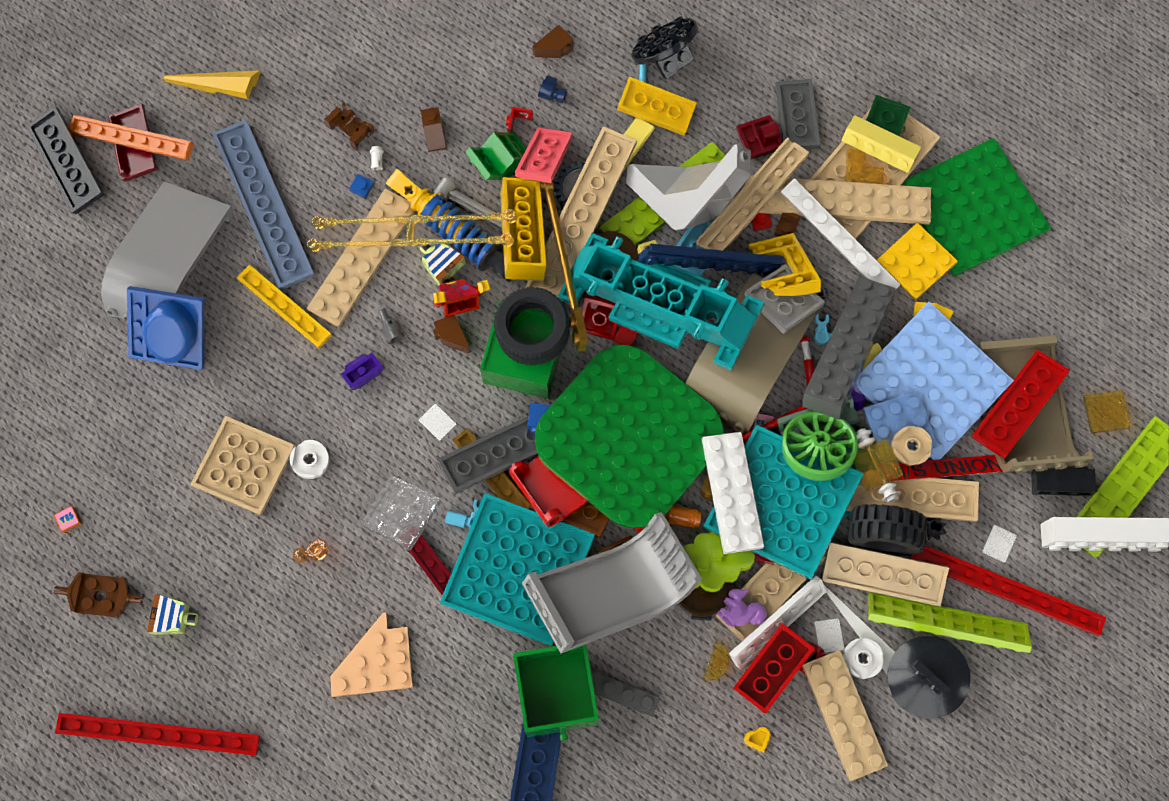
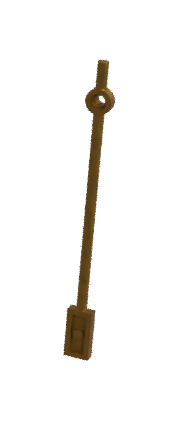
[540,181,588,352]

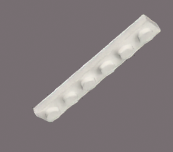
[729,576,827,670]

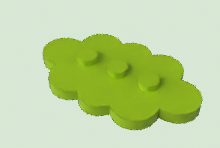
[683,531,755,592]

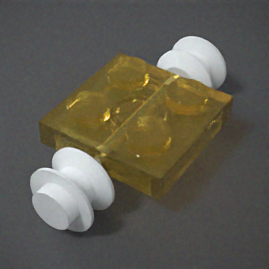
[853,428,903,503]

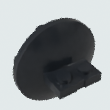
[631,16,698,79]
[887,636,971,719]

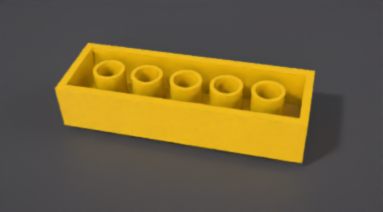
[500,177,546,281]

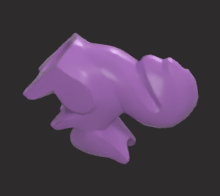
[717,589,767,627]

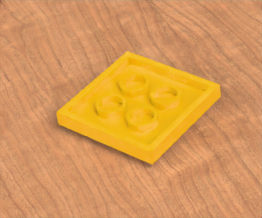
[876,223,957,301]

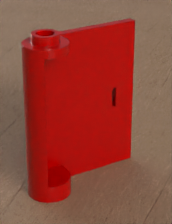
[509,457,588,528]

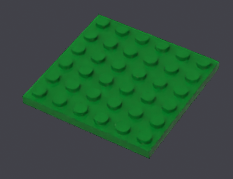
[901,138,1051,277]

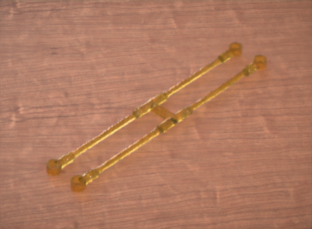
[307,209,517,252]

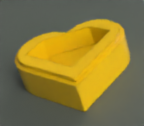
[744,727,771,753]

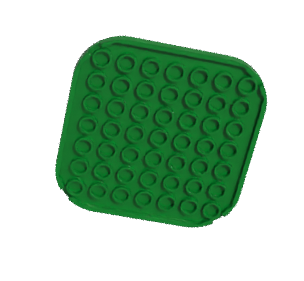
[535,345,723,528]

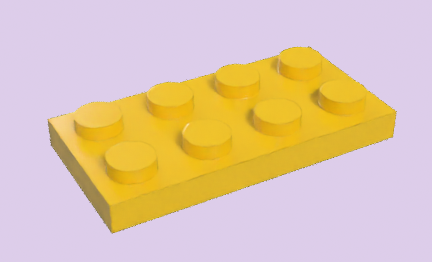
[617,76,697,136]

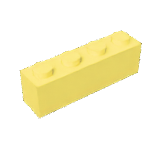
[841,115,921,173]

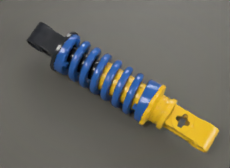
[386,169,512,282]

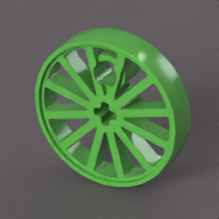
[782,411,858,481]

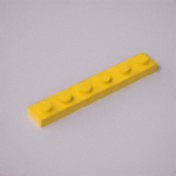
[237,265,332,349]

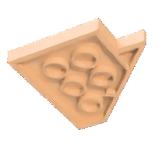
[330,612,413,697]

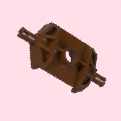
[54,572,144,618]

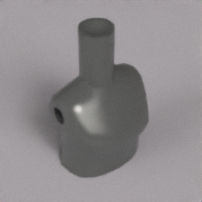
[378,308,402,345]

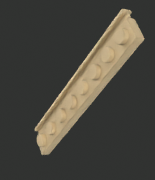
[696,137,809,251]

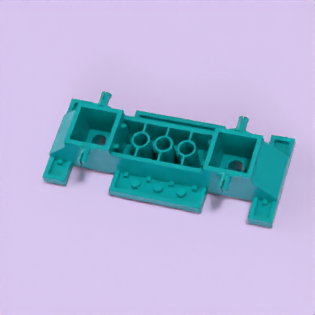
[558,233,765,371]

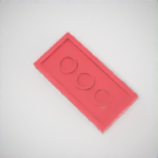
[515,127,573,183]

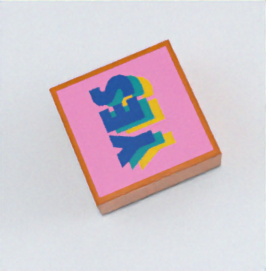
[54,506,81,533]

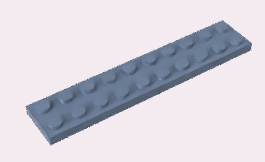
[212,119,315,291]

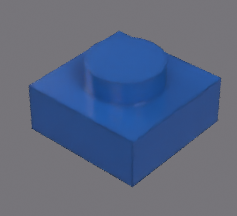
[349,174,374,199]

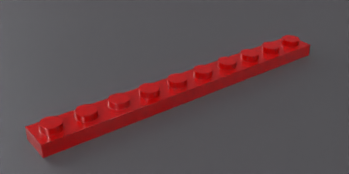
[910,546,1106,636]
[55,713,260,756]

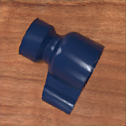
[538,75,567,104]

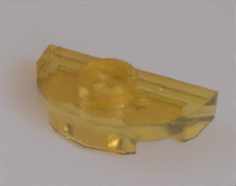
[703,641,730,681]

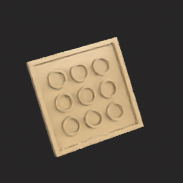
[190,416,295,516]

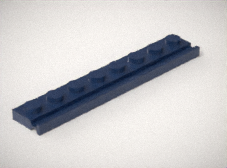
[638,243,785,275]

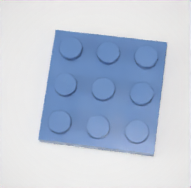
[862,391,938,464]

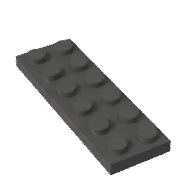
[437,416,538,495]

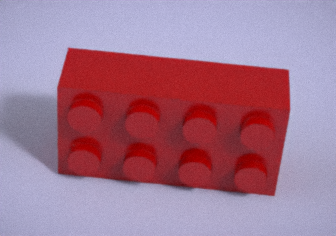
[733,623,815,714]

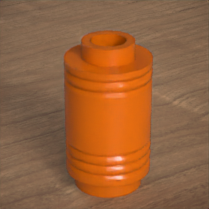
[664,505,701,528]

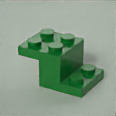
[466,132,527,180]

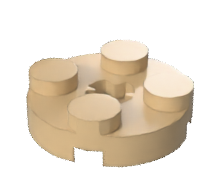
[891,426,932,466]

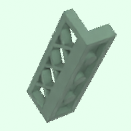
[777,395,859,443]

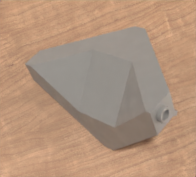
[626,144,752,231]

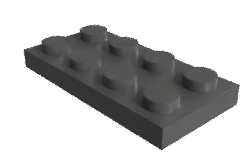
[775,79,821,149]

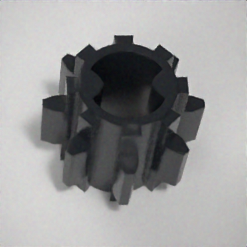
[927,518,947,541]

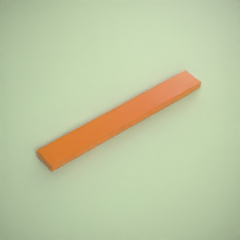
[69,115,194,161]

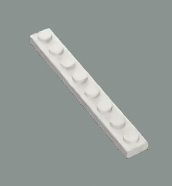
[780,178,900,290]

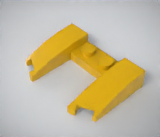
[749,233,821,296]

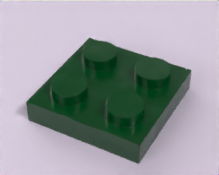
[866,95,911,136]

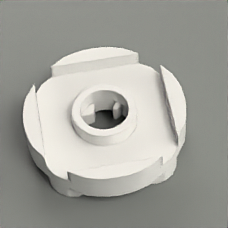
[290,440,330,479]
[843,638,884,680]

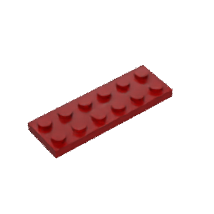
[971,349,1070,460]

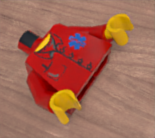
[433,279,491,317]

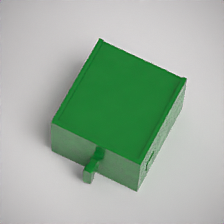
[480,301,561,399]
[513,644,599,742]

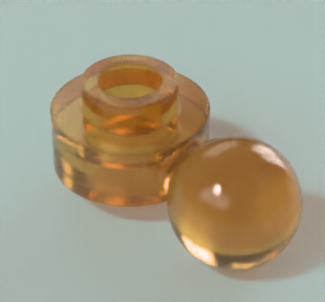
[293,540,328,563]

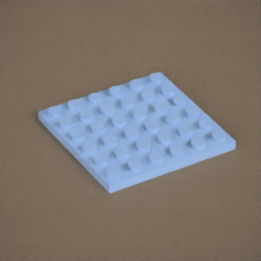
[856,302,1014,460]

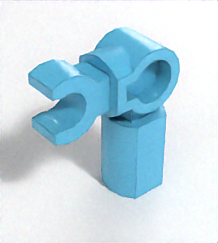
[814,314,833,345]
[445,499,478,529]

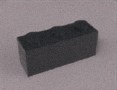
[1031,466,1097,496]

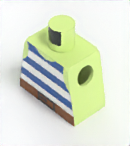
[420,242,466,285]
[147,594,198,635]

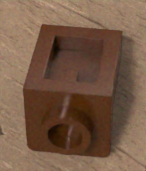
[774,213,801,237]

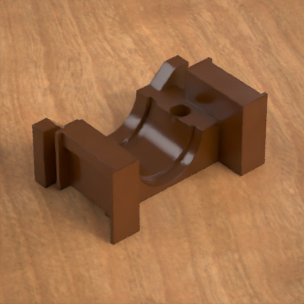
[324,102,375,151]

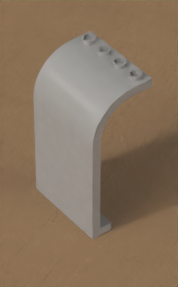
[101,182,233,322]
[522,512,702,654]

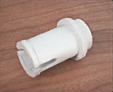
[370,146,384,171]

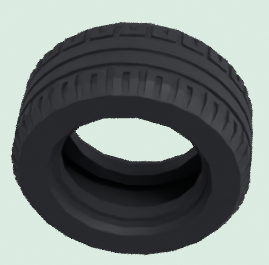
[494,287,570,366]

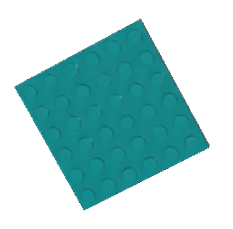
[703,425,864,580]
[440,493,595,647]

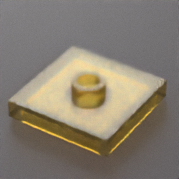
[1083,391,1131,434]

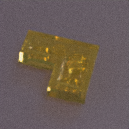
[845,148,884,184]

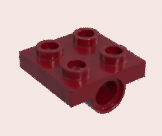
[736,115,782,160]

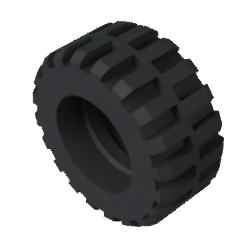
[848,504,928,555]

